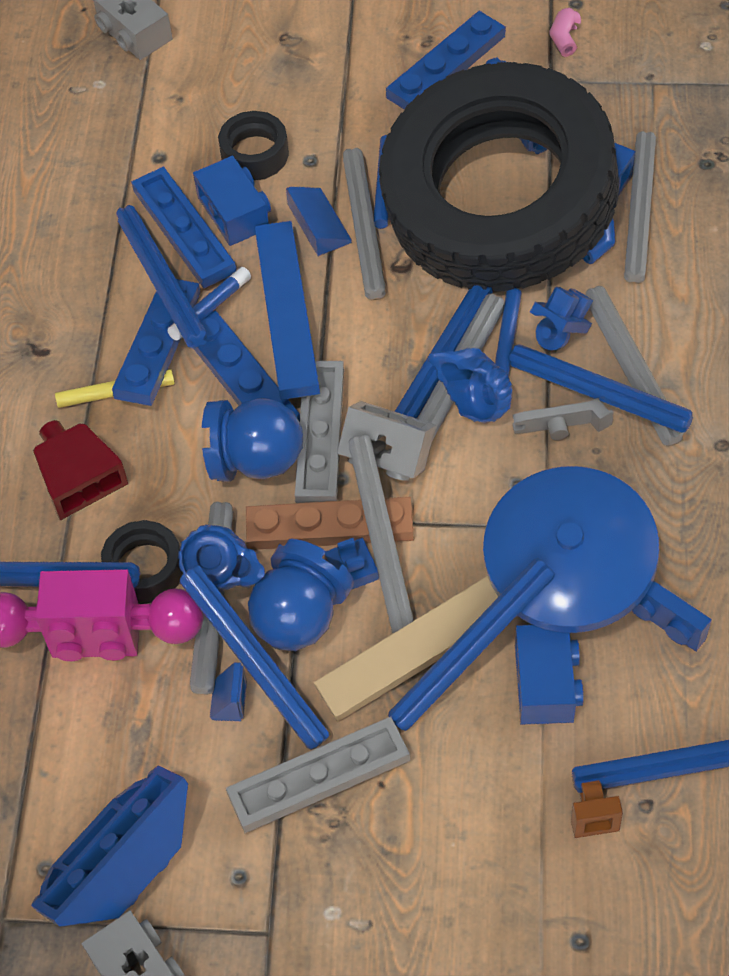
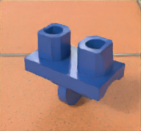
[530,287,593,350]

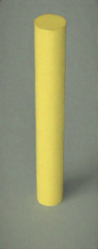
[55,369,175,408]

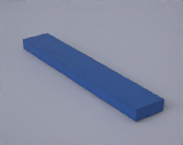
[255,221,320,400]

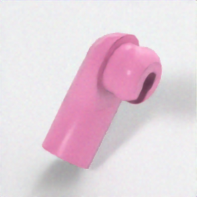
[549,8,581,57]

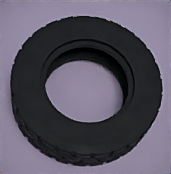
[379,62,619,292]

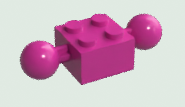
[0,570,204,661]

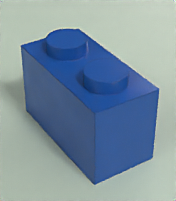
[193,155,271,246]
[515,625,583,725]

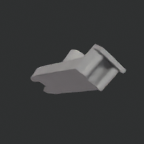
[512,398,614,440]

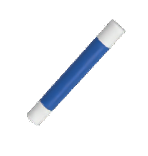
[168,267,251,341]

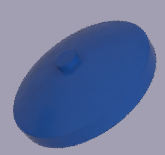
[483,466,659,633]

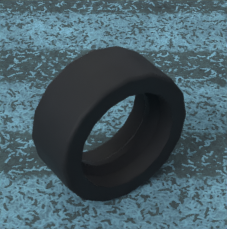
[218,110,289,180]
[101,520,183,604]

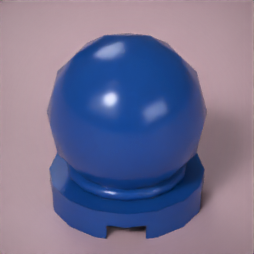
[202,398,303,482]
[248,538,354,651]

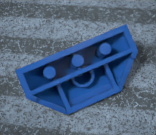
[31,765,188,927]

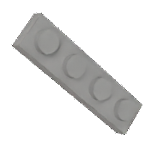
[295,361,344,503]
[226,717,410,833]

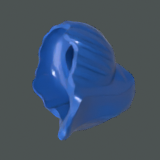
[428,348,513,423]
[178,524,265,592]

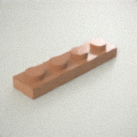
[246,497,414,550]

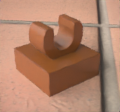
[571,780,623,838]

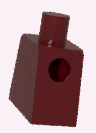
[33,420,128,521]

